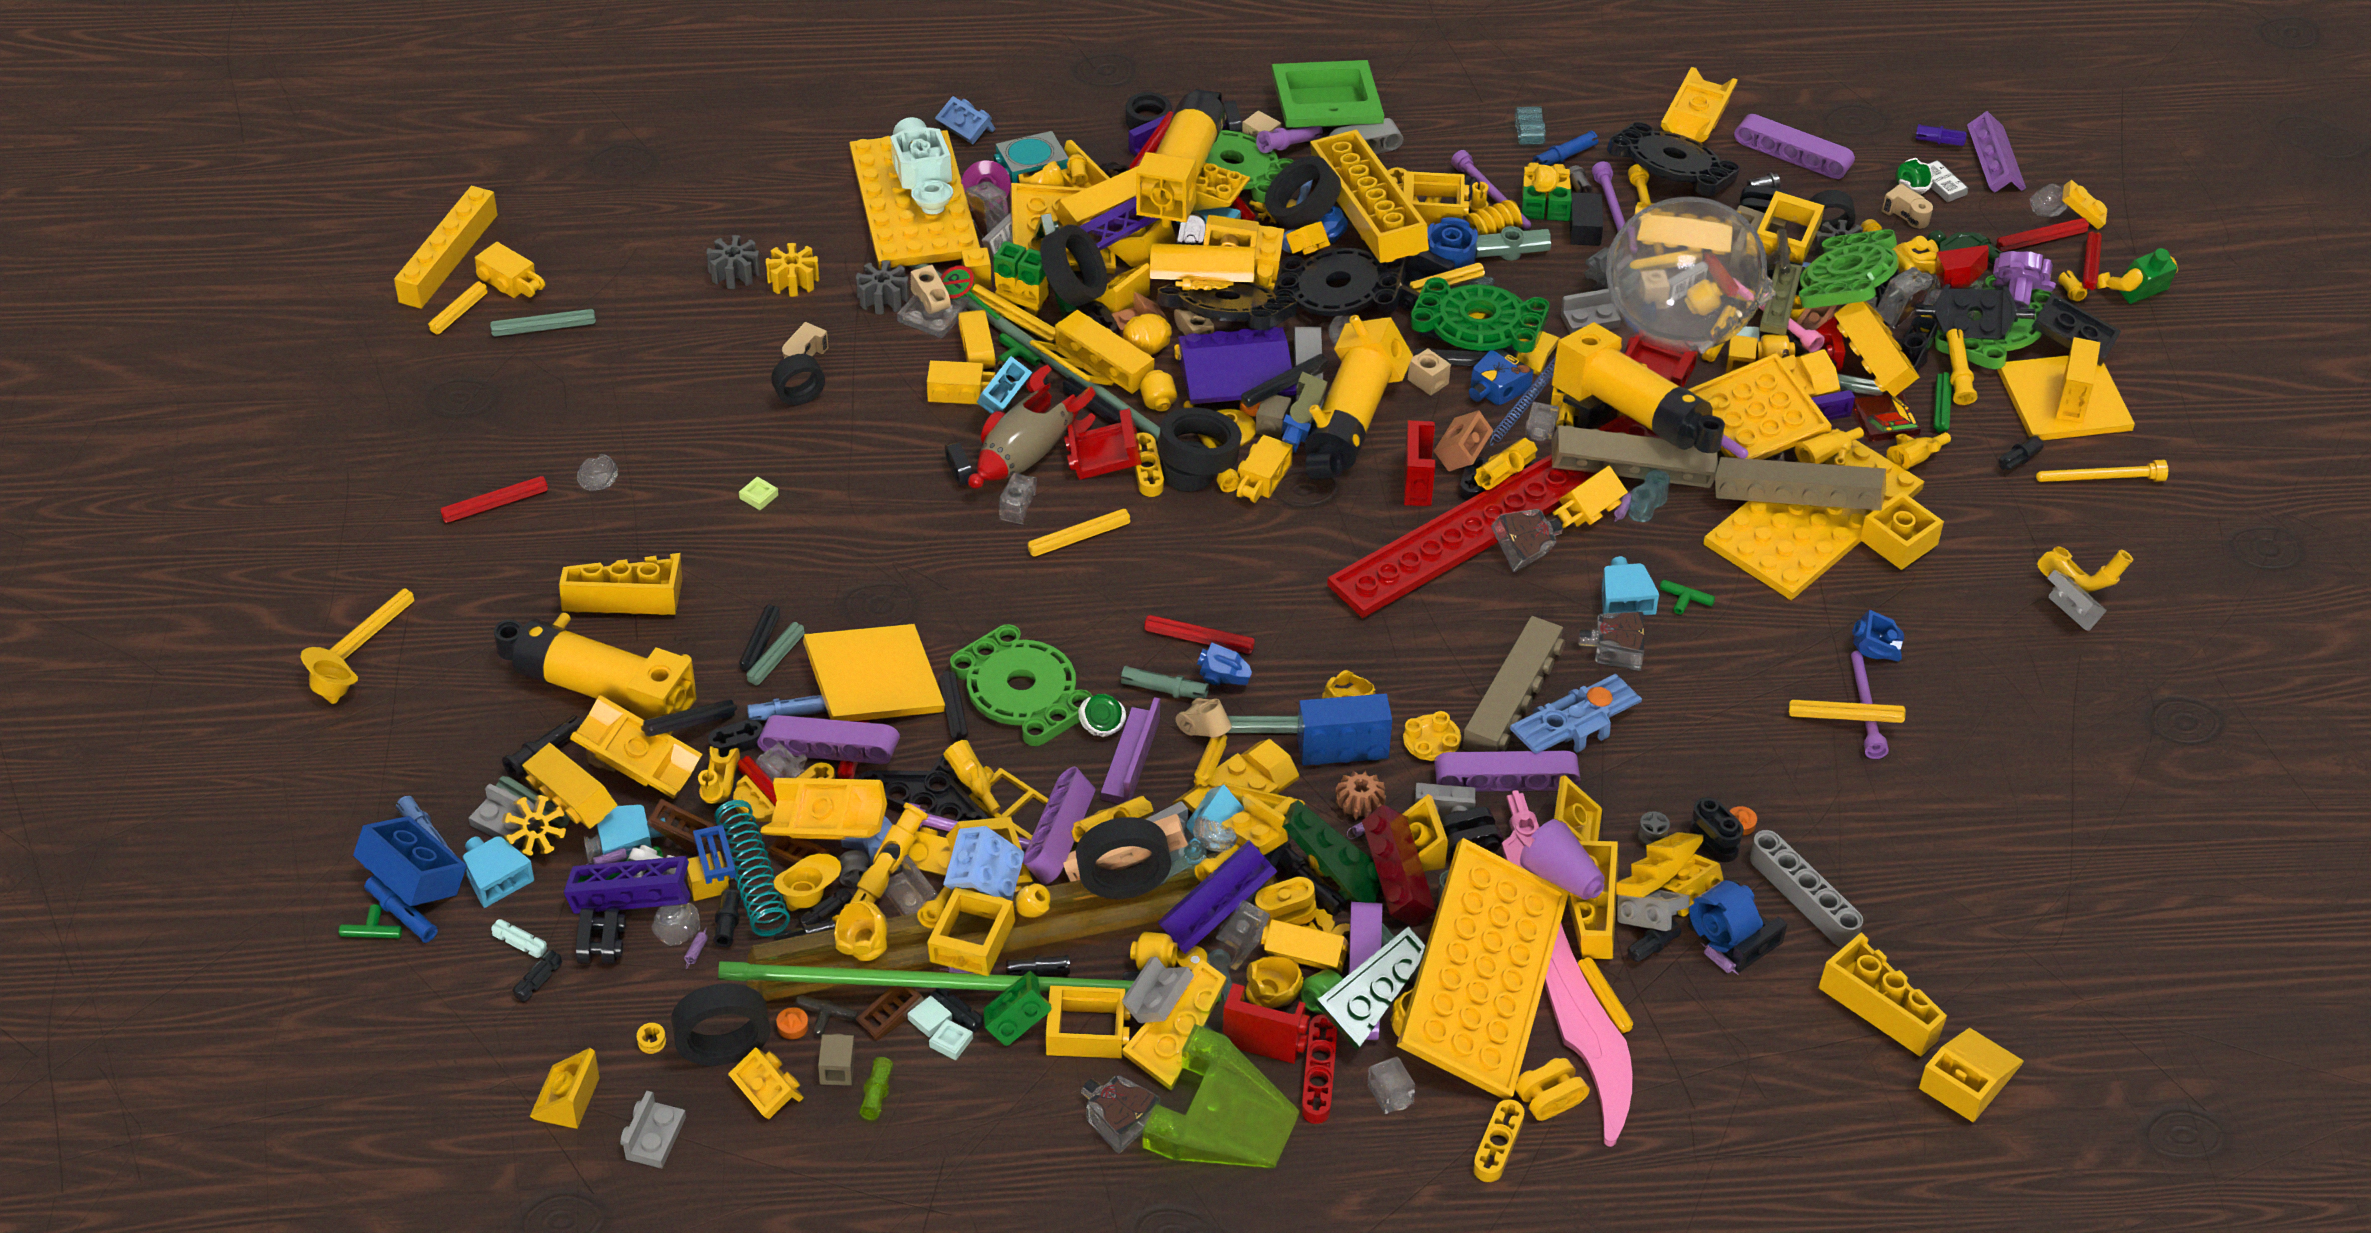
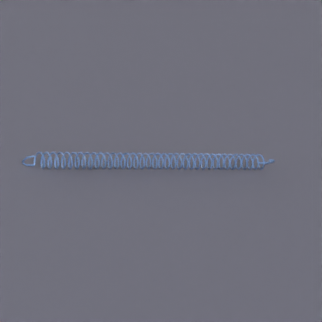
[1490,356,1556,446]

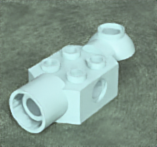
[890,117,953,214]

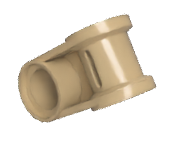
[1176,698,1232,738]

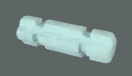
[491,919,547,958]

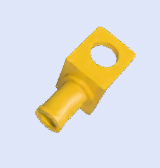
[1550,387,1580,427]

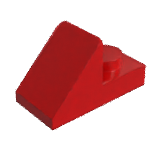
[1816,317,1846,371]

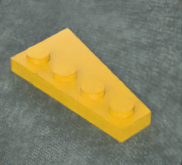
[1122,960,1227,1091]

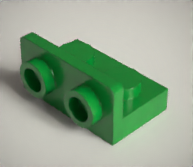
[984,971,1052,1046]

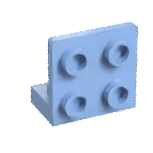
[943,826,1025,901]

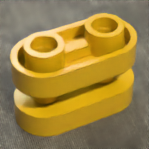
[1255,877,1317,931]
[1515,1058,1590,1121]

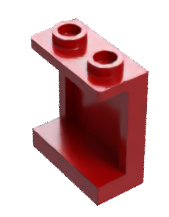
[1623,329,1699,388]
[1064,408,1142,480]
[1404,420,1435,506]
[1222,983,1310,1064]

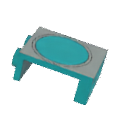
[993,131,1069,183]

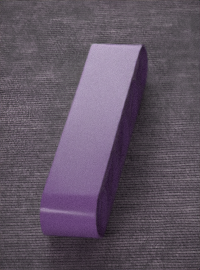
[1734,114,1855,179]
[757,715,900,764]
[1434,751,1581,792]
[1023,766,1095,885]
[1348,902,1382,1040]

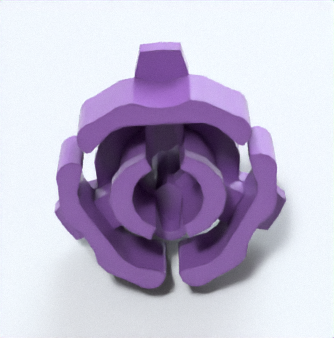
[1992,251,2056,308]

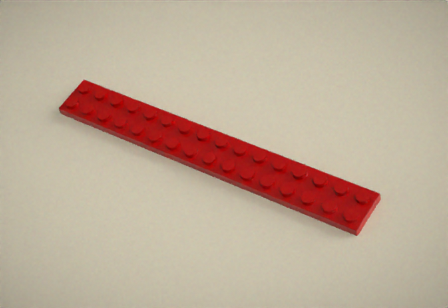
[1327,414,1663,618]

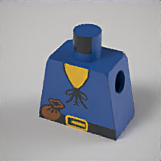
[1469,349,1534,405]

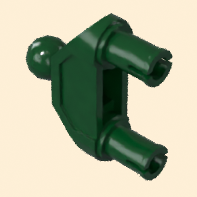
[1927,230,2003,289]

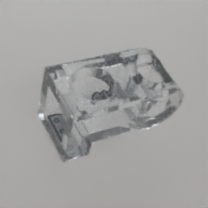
[999,473,1037,524]

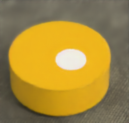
[1176,945,1207,970]

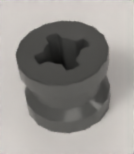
[1637,811,1670,848]
[839,850,869,888]

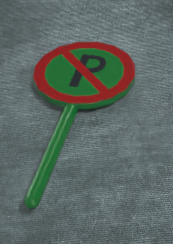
[940,266,1000,320]

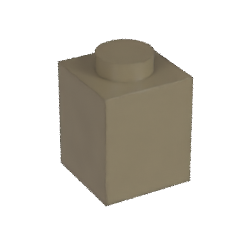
[1256,395,1291,439]
[818,1034,855,1085]

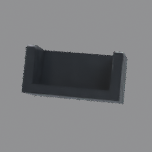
[1569,192,1603,246]

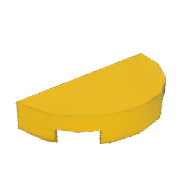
[733,775,775,822]

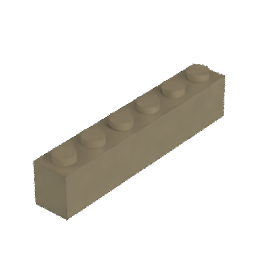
[1551,425,1718,488]
[1715,457,1886,510]
[1462,616,1565,752]

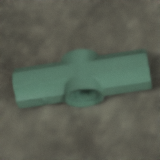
[1476,226,1551,261]

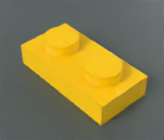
[2062,180,2107,229]

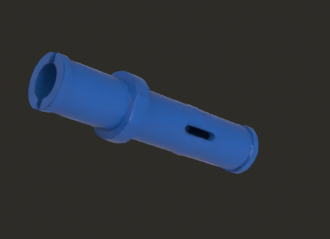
[1532,130,1599,166]
[364,875,438,943]

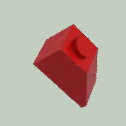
[1935,245,1989,289]

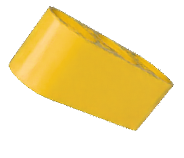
[958,310,995,369]

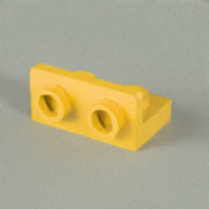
[1221,793,1288,855]
[1657,854,1724,917]
[728,1047,804,1120]

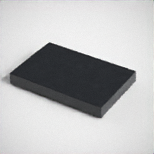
[2032,293,2121,366]

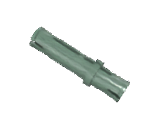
[1121,666,1209,699]

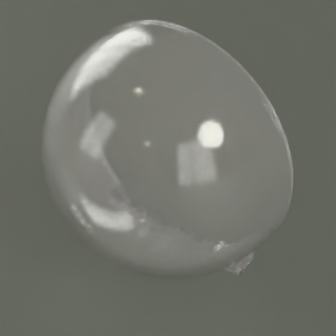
[1606,197,1776,354]

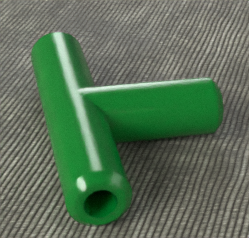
[997,333,1040,366]
[1659,579,1715,615]
[339,904,402,938]

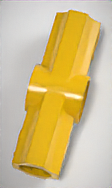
[1474,438,1538,490]
[1071,796,1154,843]

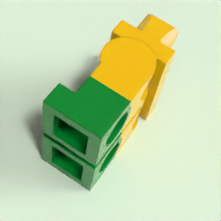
[1521,163,1572,221]
[993,241,1049,316]

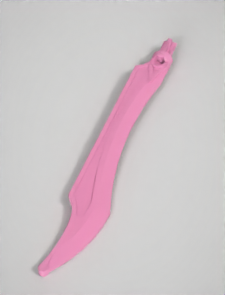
[1501,790,1632,1147]

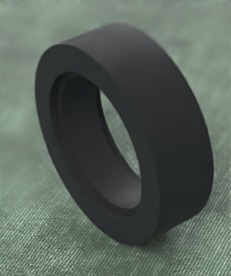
[1265,156,1341,230]
[1041,224,1107,306]
[1158,407,1242,475]
[1076,817,1171,899]
[671,983,771,1066]

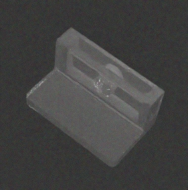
[885,855,938,930]
[1216,900,1270,970]

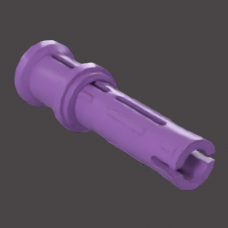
[1256,126,1323,153]

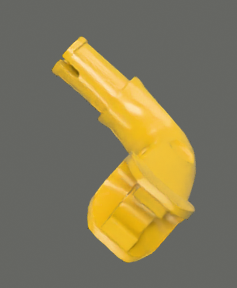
[2037,546,2133,593]
[698,746,740,804]

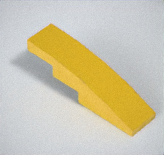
[1616,832,1703,898]

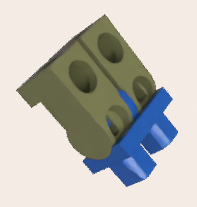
[1282,372,1327,453]

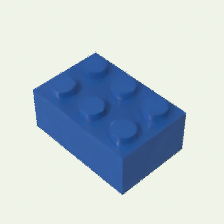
[1297,693,1392,766]
[353,816,467,906]

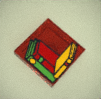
[1853,393,1921,442]

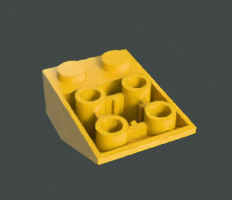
[1192,162,1250,211]
[1919,1027,2024,1123]

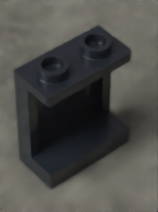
[1385,251,1455,312]
[1688,879,1787,973]

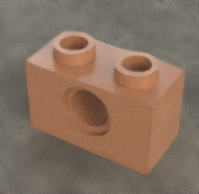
[1434,410,1493,471]

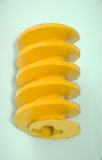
[1465,200,1523,235]

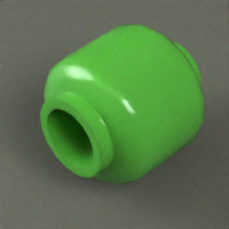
[1301,969,1343,1014]

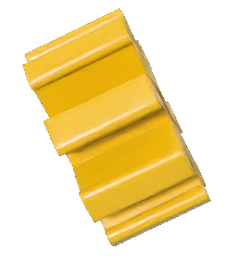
[766,243,819,297]
[502,795,566,856]

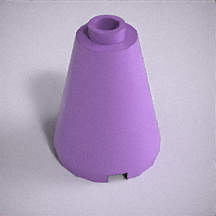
[1520,819,1605,900]

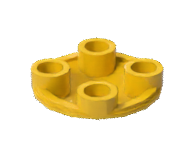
[1403,711,1461,761]

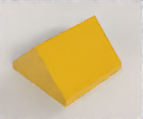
[1088,263,1150,314]
[1554,775,1602,841]
[1403,794,1448,872]
[530,1048,600,1129]

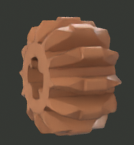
[1335,770,1386,821]

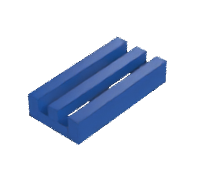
[693,825,736,884]

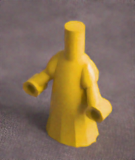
[1795,427,1864,466]
[1886,432,1951,470]
[943,740,1001,814]

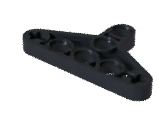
[859,753,989,832]

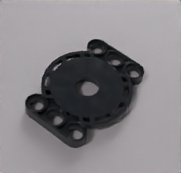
[1607,122,1740,196]
[1273,248,1406,317]
[1157,280,1298,330]

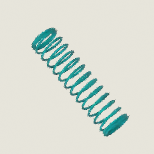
[714,800,790,936]

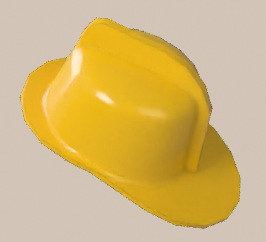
[300,647,358,704]
[774,854,841,911]

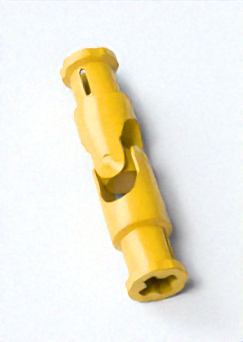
[844,802,929,908]

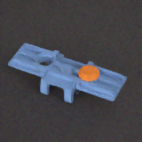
[1510,674,1642,754]

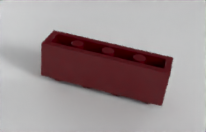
[1362,804,1436,927]

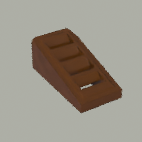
[647,799,715,856]
[767,836,831,868]
[856,986,924,1041]

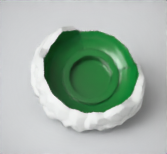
[1895,158,1933,195]
[1078,694,1126,737]

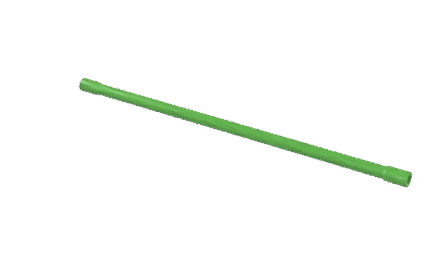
[718,961,1221,1002]

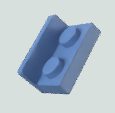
[935,96,996,144]

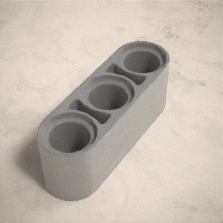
[1329,118,1404,154]

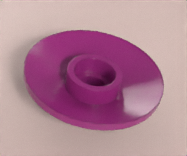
[961,160,1011,210]

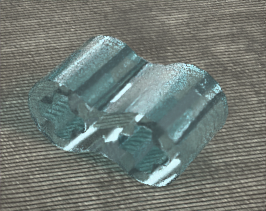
[1515,106,1546,144]
[1629,470,1670,522]

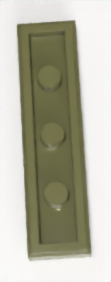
[1760,262,1802,335]

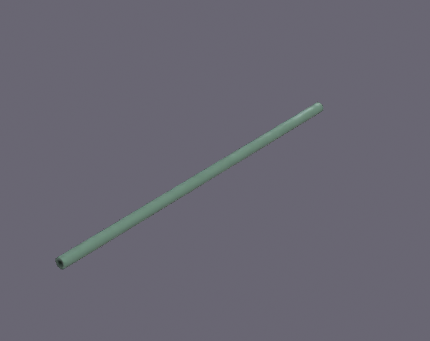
[870,235,1160,442]

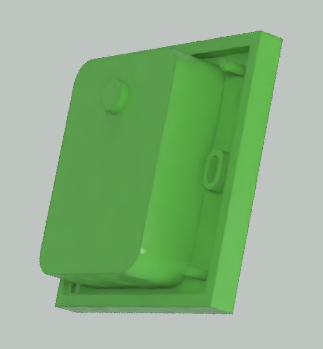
[1271,60,1384,128]

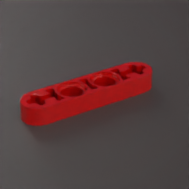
[1302,1014,1338,1124]

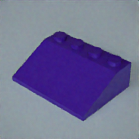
[1178,327,1296,404]

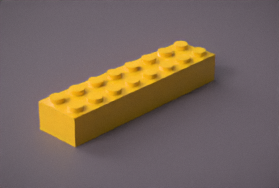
[1310,129,1429,263]

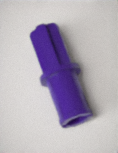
[1916,124,1967,146]

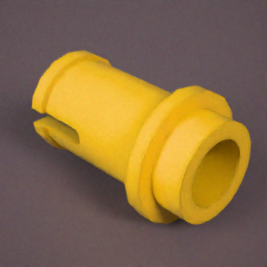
[1067,154,1088,186]
[1469,182,1488,213]
[2058,270,2087,301]

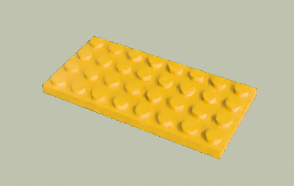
[849,130,980,269]
[1703,429,1925,601]
[1396,838,1569,1100]

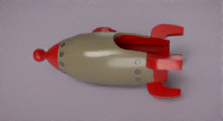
[968,364,1096,489]

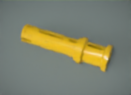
[1946,329,1978,405]

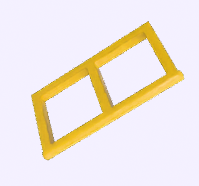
[1030,340,1114,386]
[969,768,1049,840]

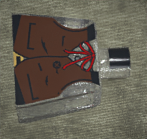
[965,182,1009,237]
[1876,267,1934,329]
[1491,509,1563,572]
[1579,612,1644,671]
[1081,1076,1160,1153]

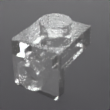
[1525,402,1559,441]
[756,742,807,781]

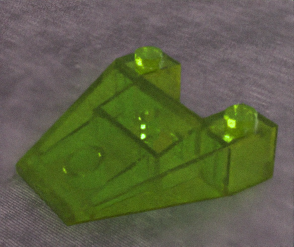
[1143,1024,1300,1168]

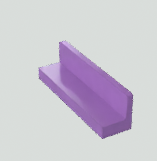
[1967,111,2026,192]
[1101,697,1160,804]

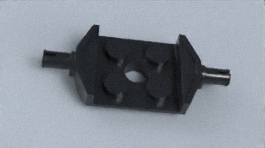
[1916,284,2035,340]

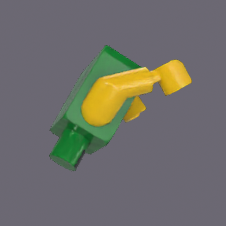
[2096,248,2178,304]

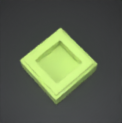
[739,477,778,510]

